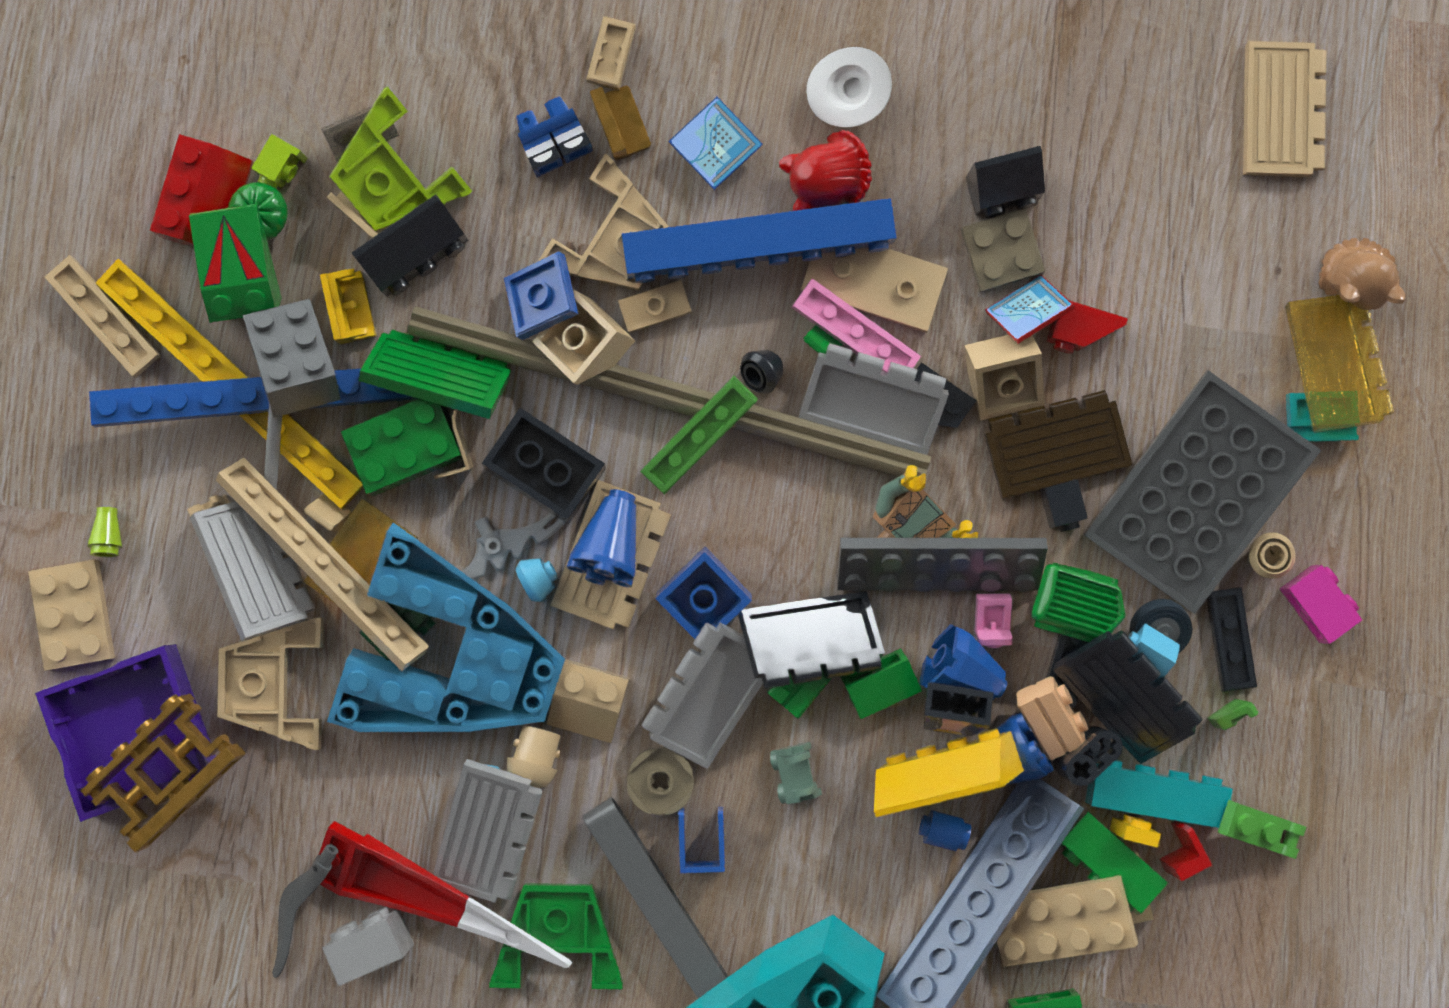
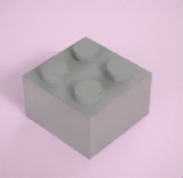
[322,907,414,986]

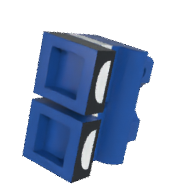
[516,96,593,178]

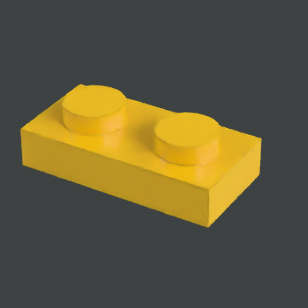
[1109,814,1161,848]

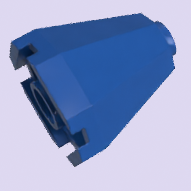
[919,624,1007,700]

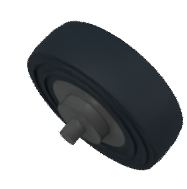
[1129,599,1193,654]

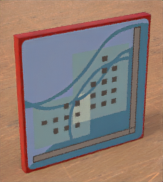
[985,274,1075,344]

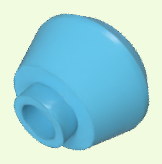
[516,558,558,602]

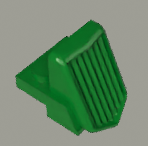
[1031,563,1126,642]

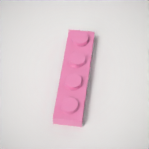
[791,279,921,372]

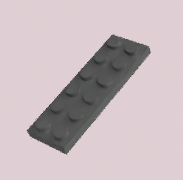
[837,538,1048,592]

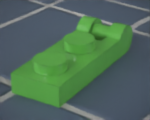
[1218,800,1307,859]

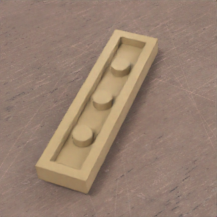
[45,255,161,378]

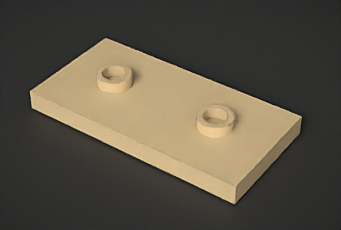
[800,248,948,333]

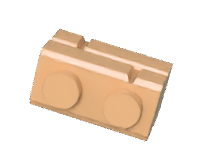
[1016,676,1088,760]

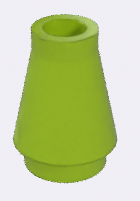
[87,507,123,557]

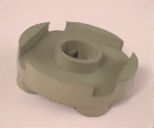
[627,746,694,815]

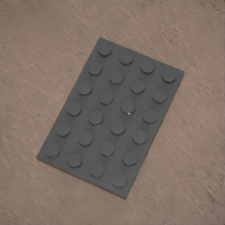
[1084,370,1321,614]

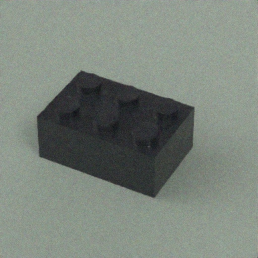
[482,408,606,524]

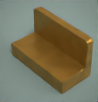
[589,85,651,161]

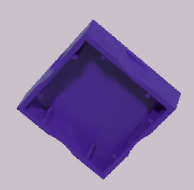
[35,644,216,822]

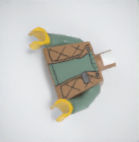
[873,465,979,538]

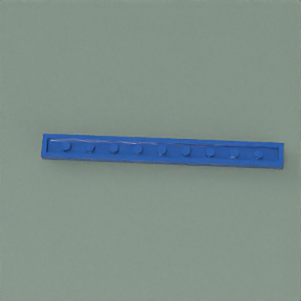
[89,368,418,427]

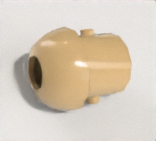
[507,726,561,788]

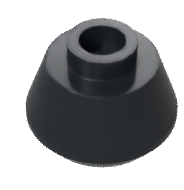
[740,350,783,394]

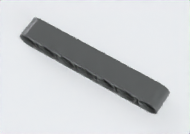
[583,797,729,998]

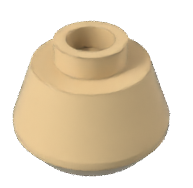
[1249,533,1296,579]

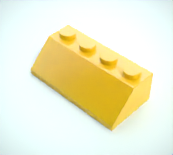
[874,729,1024,817]

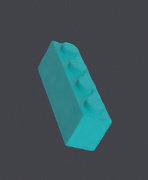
[1085,760,1233,828]

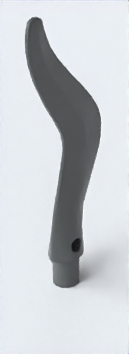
[272,844,338,978]

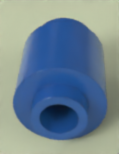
[919,810,971,851]

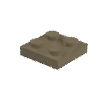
[961,208,1046,293]

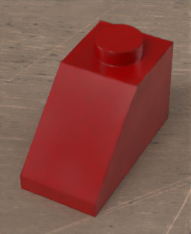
[1046,301,1128,354]

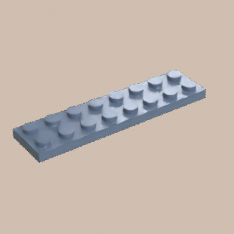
[876,779,1084,1008]

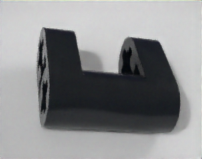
[1053,725,1123,786]

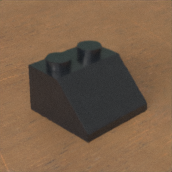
[966,146,1045,218]

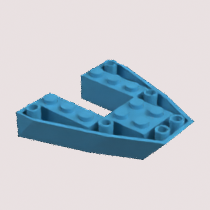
[327,523,565,732]

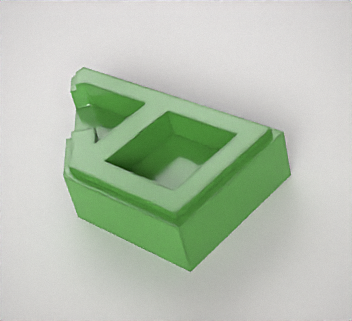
[1207,698,1259,730]

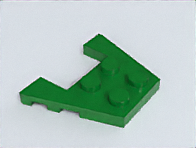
[489,883,623,990]

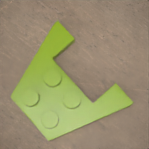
[329,87,473,231]

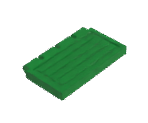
[359,329,511,419]

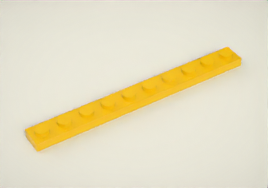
[96,259,363,509]

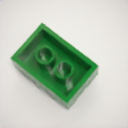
[341,399,463,496]

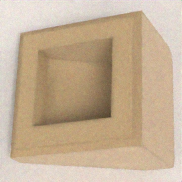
[304,494,351,532]

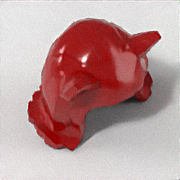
[778,130,872,211]

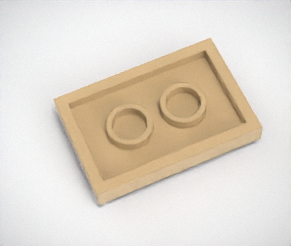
[28,559,115,671]

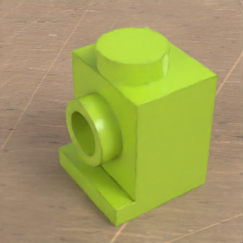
[251,134,308,189]

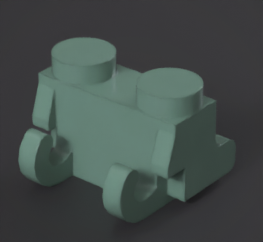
[770,741,822,804]

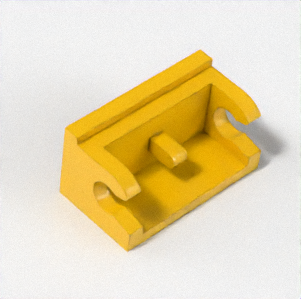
[320,269,376,344]

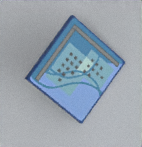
[668,96,763,190]

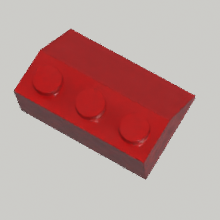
[150,134,254,247]

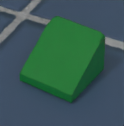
[803,325,843,354]

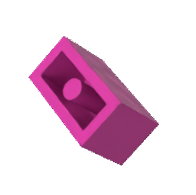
[1280,565,1362,644]

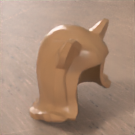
[1318,238,1406,310]

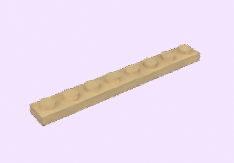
[216,458,429,671]

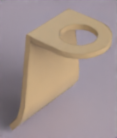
[433,409,473,479]

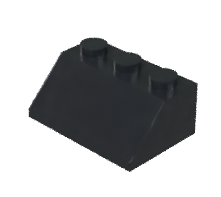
[352,194,469,297]

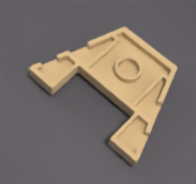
[538,154,669,291]
[217,617,324,750]

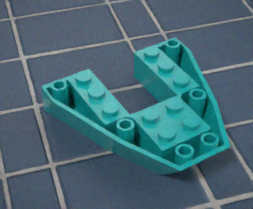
[686,914,885,1008]

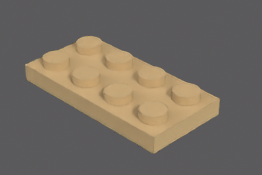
[997,875,1138,967]

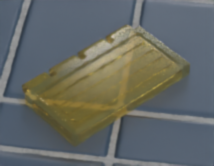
[1285,295,1394,432]

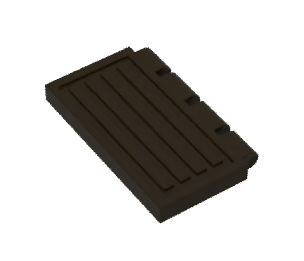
[984,390,1133,499]

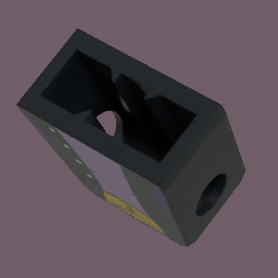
[924,682,994,736]

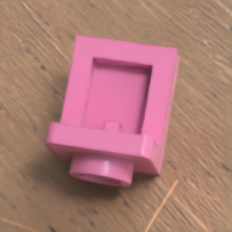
[974,594,1013,648]

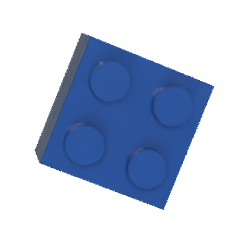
[655,546,752,639]

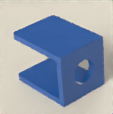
[679,807,725,873]

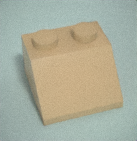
[532,290,635,385]
[965,335,1045,421]
[547,659,630,743]

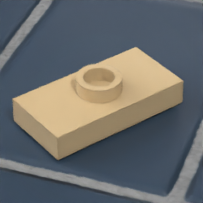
[586,16,636,91]
[618,280,692,333]

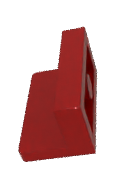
[1159,821,1212,881]

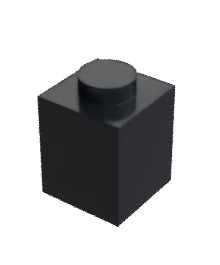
[1039,479,1088,532]

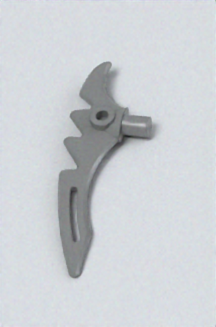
[461,488,594,580]

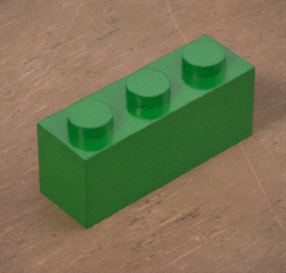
[1060,812,1168,915]

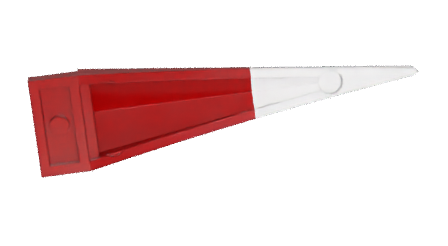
[319,821,572,968]

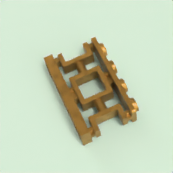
[81,694,246,853]

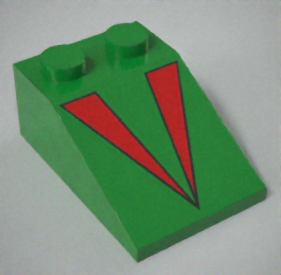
[189,203,282,323]

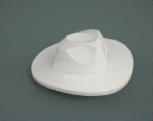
[807,47,892,127]

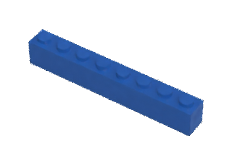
[622,198,897,283]

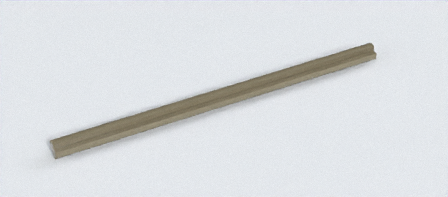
[407,306,931,477]

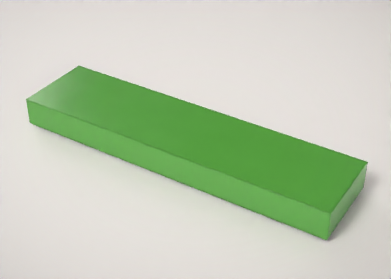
[640,375,758,494]

